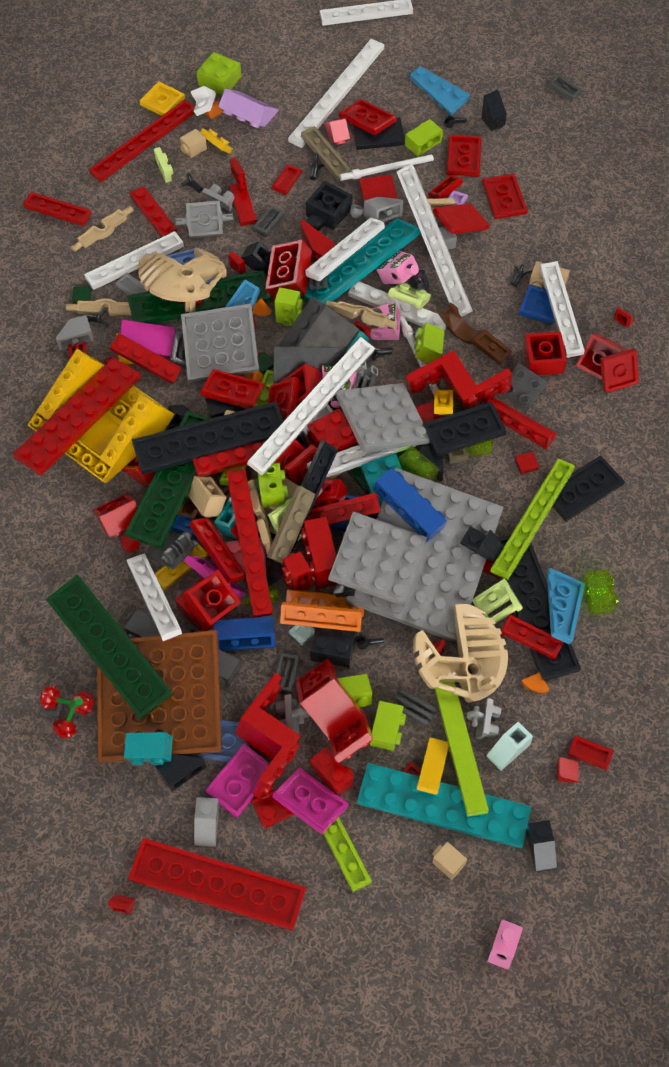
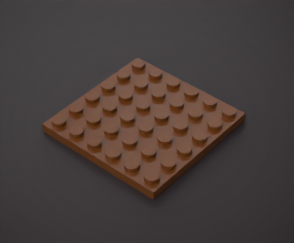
[97,630,222,763]

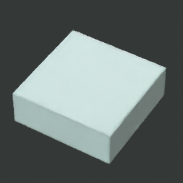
[289,625,315,646]

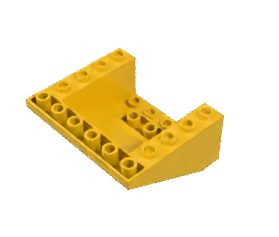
[28,349,175,483]

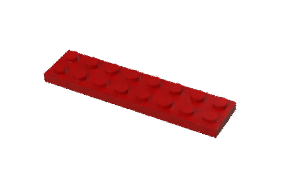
[13,357,142,476]
[128,838,307,931]

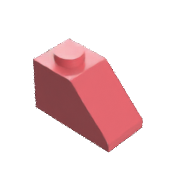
[323,119,350,145]

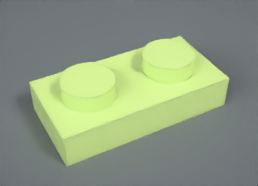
[154,147,173,183]

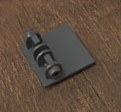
[499,363,548,412]
[146,530,199,570]

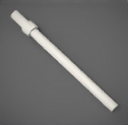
[339,154,434,181]
[400,315,439,397]

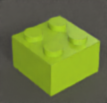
[197,52,242,95]

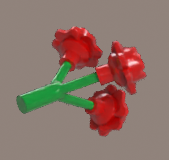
[40,685,96,738]

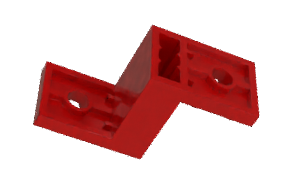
[406,350,512,411]
[296,658,373,763]
[235,673,301,799]

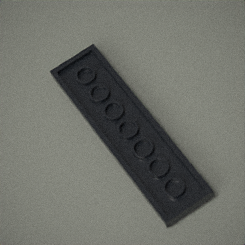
[132,402,284,475]
[496,535,581,681]

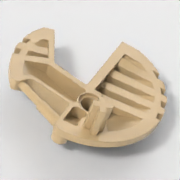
[139,248,227,313]
[413,604,508,703]

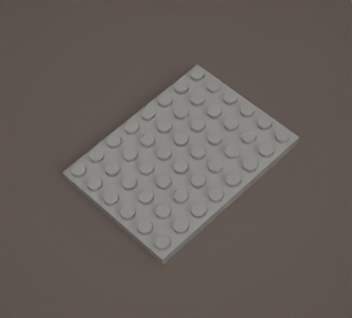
[346,468,503,643]

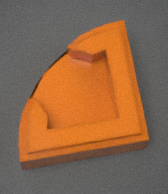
[252,298,272,316]
[521,673,549,693]

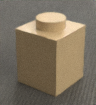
[180,129,207,158]
[432,842,467,880]

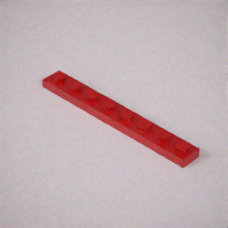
[89,100,195,182]
[226,468,273,618]

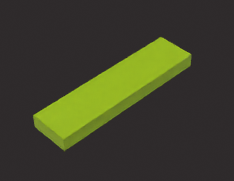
[323,817,372,892]

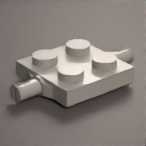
[175,200,233,239]

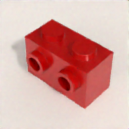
[312,479,348,509]
[282,552,313,591]
[310,747,354,796]

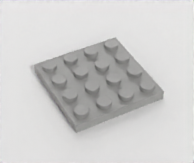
[181,304,260,382]
[336,383,430,453]
[328,512,427,606]

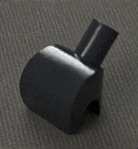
[410,270,429,290]

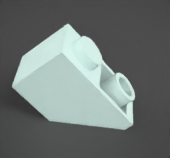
[486,722,533,771]

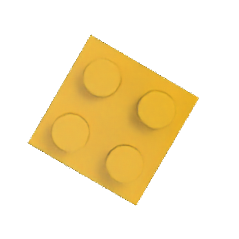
[139,81,185,116]

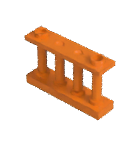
[280,589,364,632]

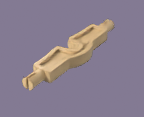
[71,205,134,252]
[66,298,131,316]
[325,300,398,329]
[248,480,273,554]

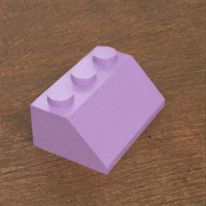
[219,89,279,128]

